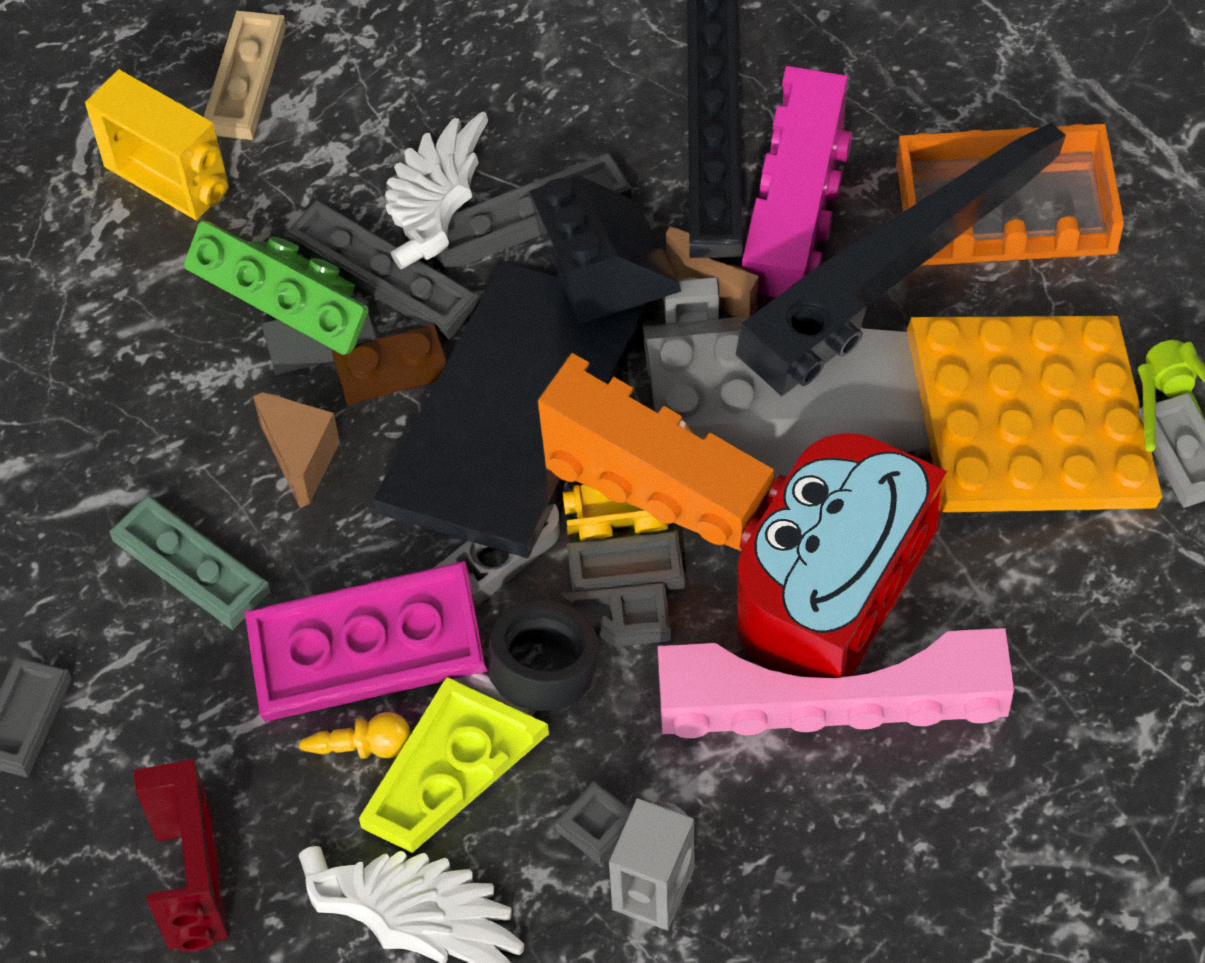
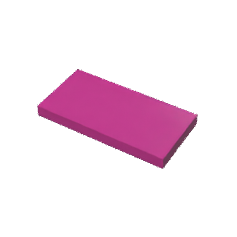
[245,561,488,722]

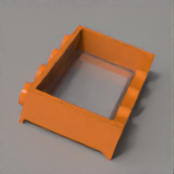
[896,124,1124,266]

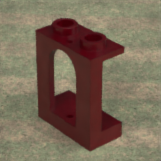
[134,759,228,952]

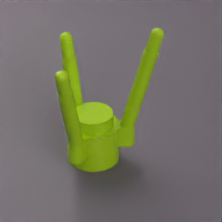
[1138,340,1205,452]

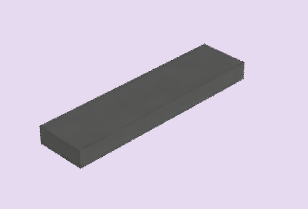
[436,152,632,273]
[284,200,480,341]

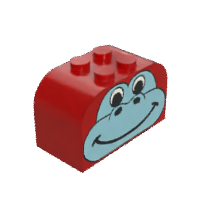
[737,433,947,678]

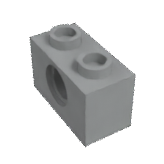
[609,798,695,931]

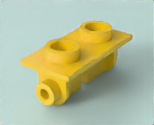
[563,485,668,541]

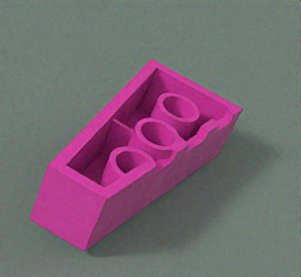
[742,66,852,298]

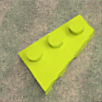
[359,677,549,853]

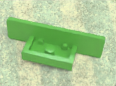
[184,221,368,355]

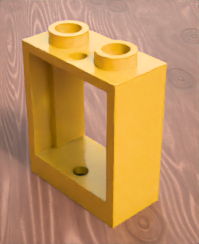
[85,69,229,221]

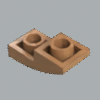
[666,226,759,317]

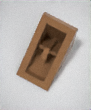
[253,392,340,508]

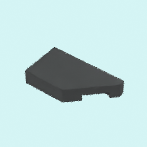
[561,582,671,647]

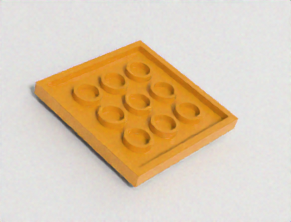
[907,316,1162,512]

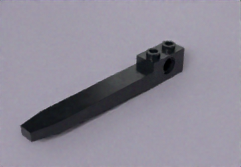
[735,123,1066,397]

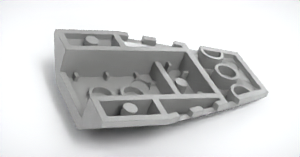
[642,316,930,481]

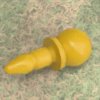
[299,712,411,759]

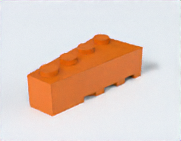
[538,353,774,551]

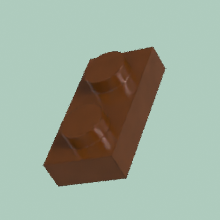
[332,325,447,405]

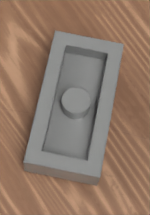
[1137,393,1205,508]

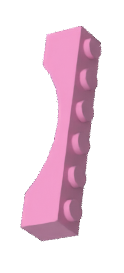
[658,628,1014,738]

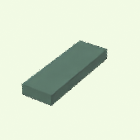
[109,494,270,630]

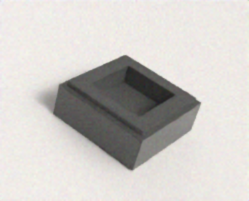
[555,781,631,865]

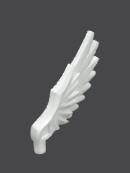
[385,112,488,270]
[299,846,524,963]

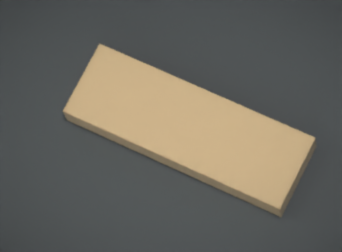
[204,11,286,140]

